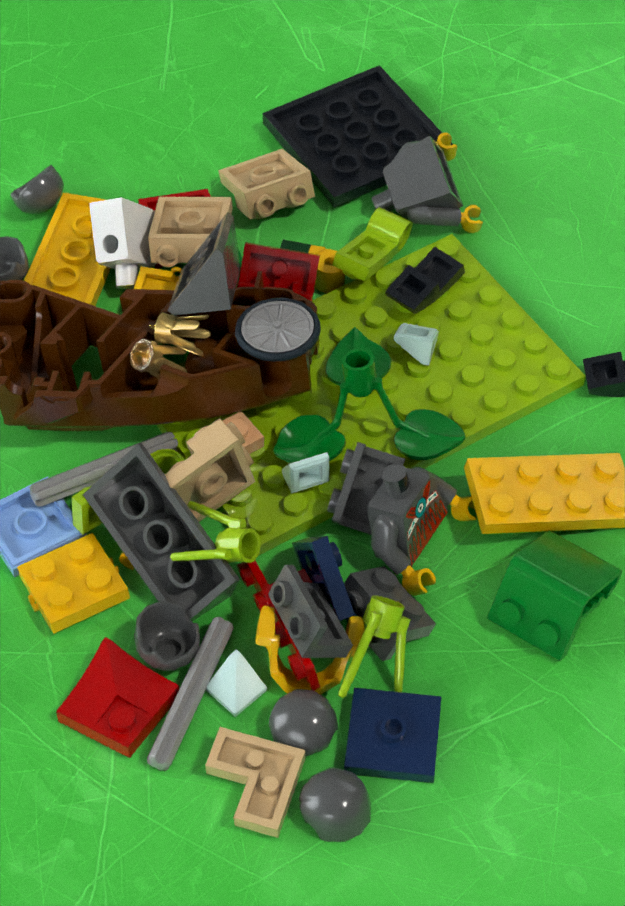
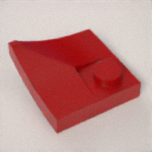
[56,637,179,758]

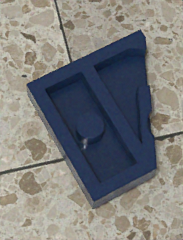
[292,536,355,621]

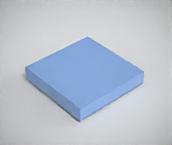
[0,476,87,578]

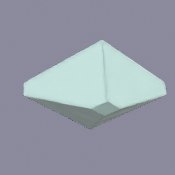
[394,323,439,366]
[282,452,329,493]
[206,649,267,717]

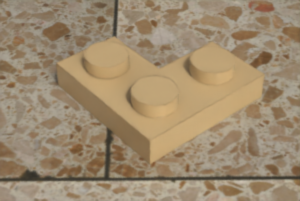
[205,727,306,838]

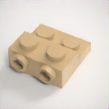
[218,149,315,219]
[148,197,233,267]
[165,418,255,522]

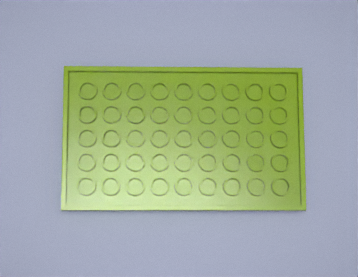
[157,234,585,556]

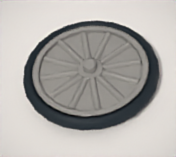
[235,298,321,362]

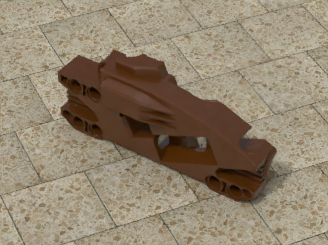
[0,271,320,431]

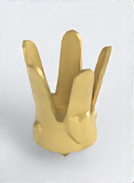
[149,312,211,356]
[130,339,187,379]

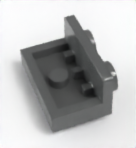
[327,442,405,535]
[268,565,353,658]
[344,566,436,661]

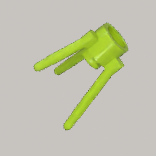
[170,501,261,563]
[338,595,411,698]

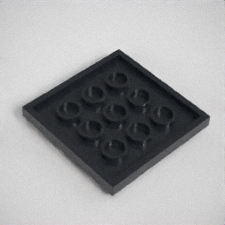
[263,65,453,207]

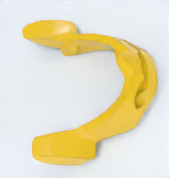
[255,606,365,695]

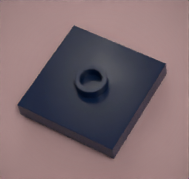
[344,688,442,783]

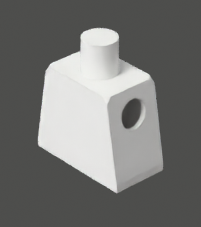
[90,197,156,290]

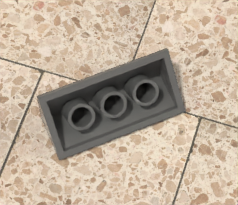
[167,212,240,315]
[83,443,240,622]

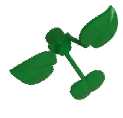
[273,327,465,463]

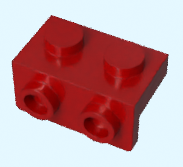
[237,242,320,301]

